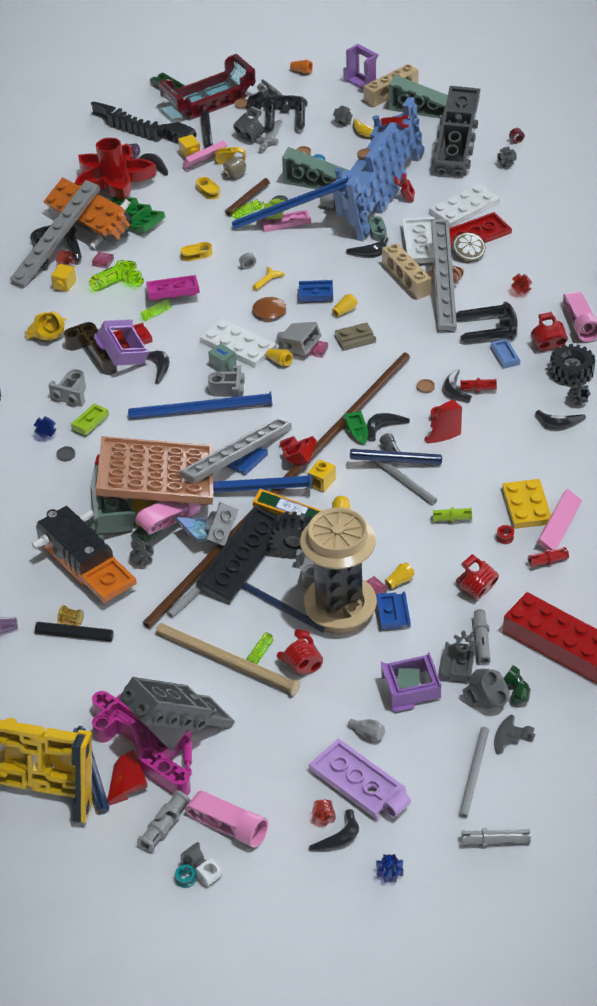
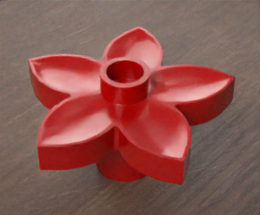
[75,137,157,199]

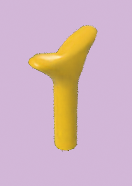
[252,266,285,291]

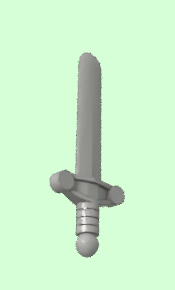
[256,120,283,152]

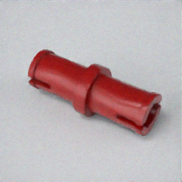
[460,378,497,392]
[528,547,569,568]

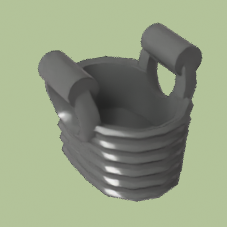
[233,107,266,142]
[462,668,510,709]

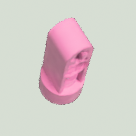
[563,291,597,342]
[135,501,201,534]
[185,791,269,848]

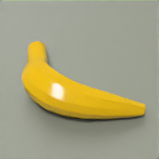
[353,118,373,137]

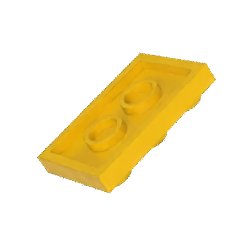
[502,479,551,529]

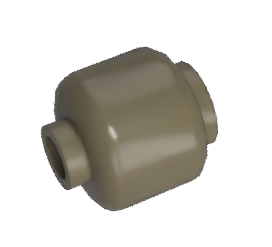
[223,156,246,180]

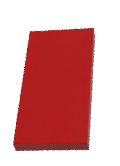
[449,212,512,254]

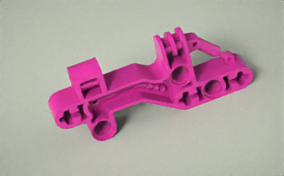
[92,691,192,795]

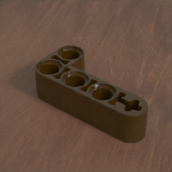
[64,322,118,375]

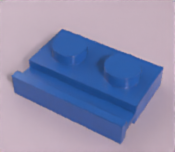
[299,280,333,302]
[226,447,268,476]
[376,591,411,630]

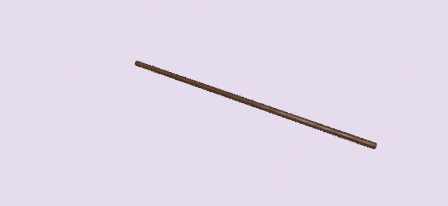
[142,352,410,629]

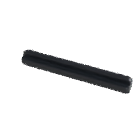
[201,111,213,148]
[35,621,114,642]

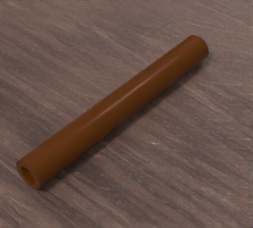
[225,178,270,217]

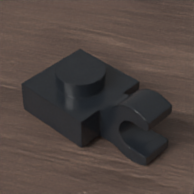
[246,91,264,116]

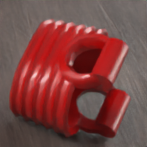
[531,312,568,351]
[456,554,499,600]
[277,629,323,674]

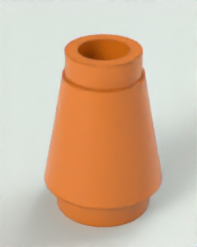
[290,59,313,74]

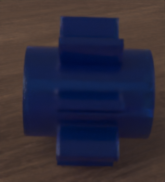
[34,416,57,439]
[376,854,404,883]

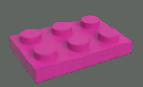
[146,275,200,301]

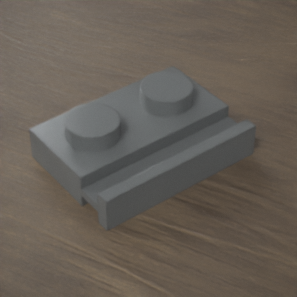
[440,642,476,682]

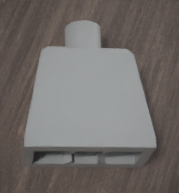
[277,322,322,356]

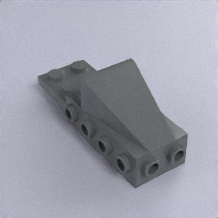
[432,86,481,176]
[119,677,235,751]

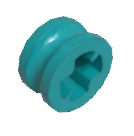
[175,864,196,888]

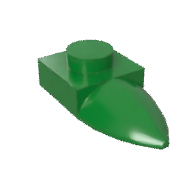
[343,411,368,445]

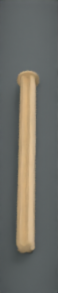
[156,623,300,696]

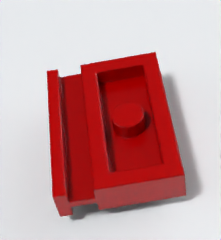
[113,322,153,349]

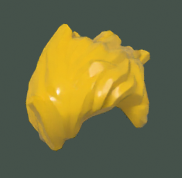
[25,311,67,341]

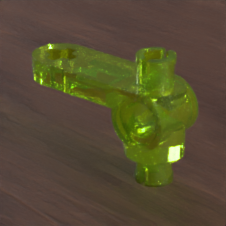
[89,259,144,292]

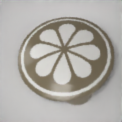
[452,233,486,263]

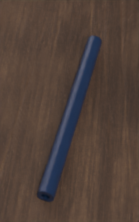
[242,582,325,633]

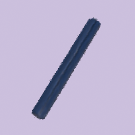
[349,449,442,465]
[73,725,110,814]

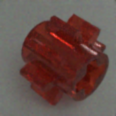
[511,273,532,294]

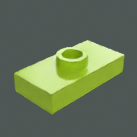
[71,403,109,436]

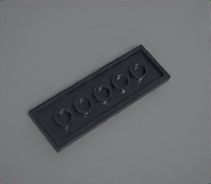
[196,506,277,605]

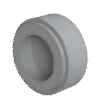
[239,252,256,269]

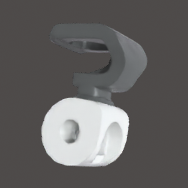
[180,842,222,887]

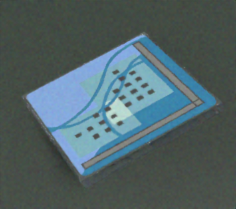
[175,517,212,542]

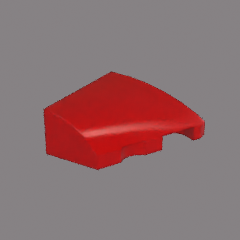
[424,399,462,444]
[280,436,317,465]
[107,750,148,806]

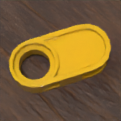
[215,147,246,165]
[196,177,220,200]
[180,242,213,261]

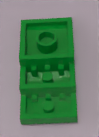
[110,197,166,233]

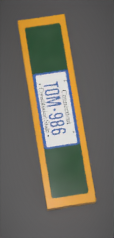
[252,489,322,518]

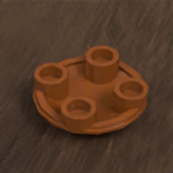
[253,297,287,322]

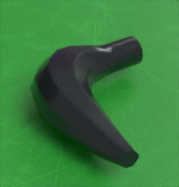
[138,153,168,176]
[346,236,389,256]
[147,350,170,384]
[444,369,472,402]
[535,410,586,429]
[367,413,410,441]
[309,809,359,850]

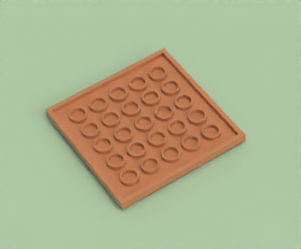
[95,436,213,506]

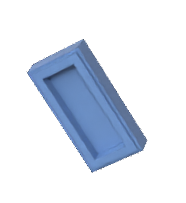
[491,339,520,369]

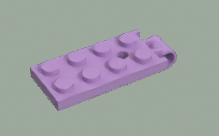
[309,738,411,820]

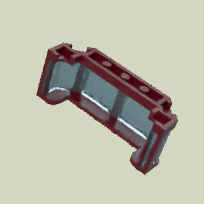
[159,53,256,119]

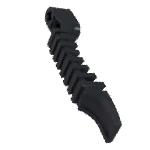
[91,101,197,144]

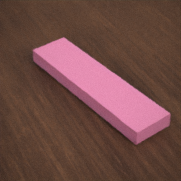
[537,488,582,550]

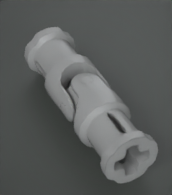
[137,790,190,853]

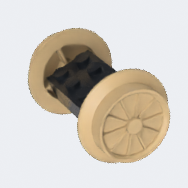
[300,507,377,634]

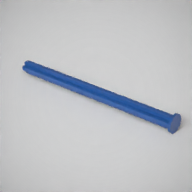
[232,175,351,229]
[128,391,273,419]
[213,474,313,493]

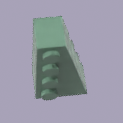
[389,75,448,118]
[282,147,347,189]
[91,465,136,534]

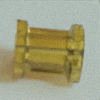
[57,605,84,626]

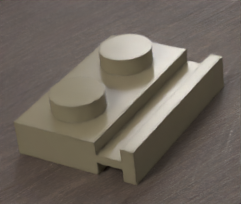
[335,322,376,351]

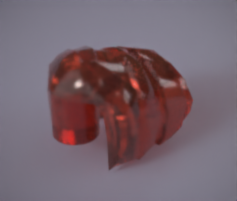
[56,250,76,266]
[311,799,336,826]

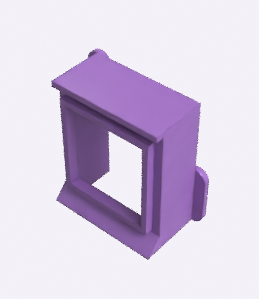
[343,44,379,90]
[94,320,150,366]
[381,652,441,712]

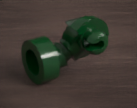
[504,665,531,706]

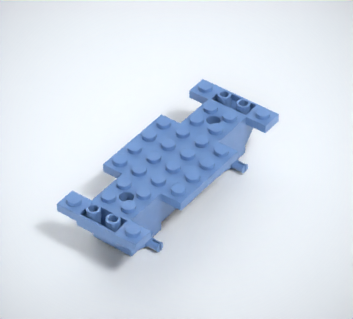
[333,97,425,241]

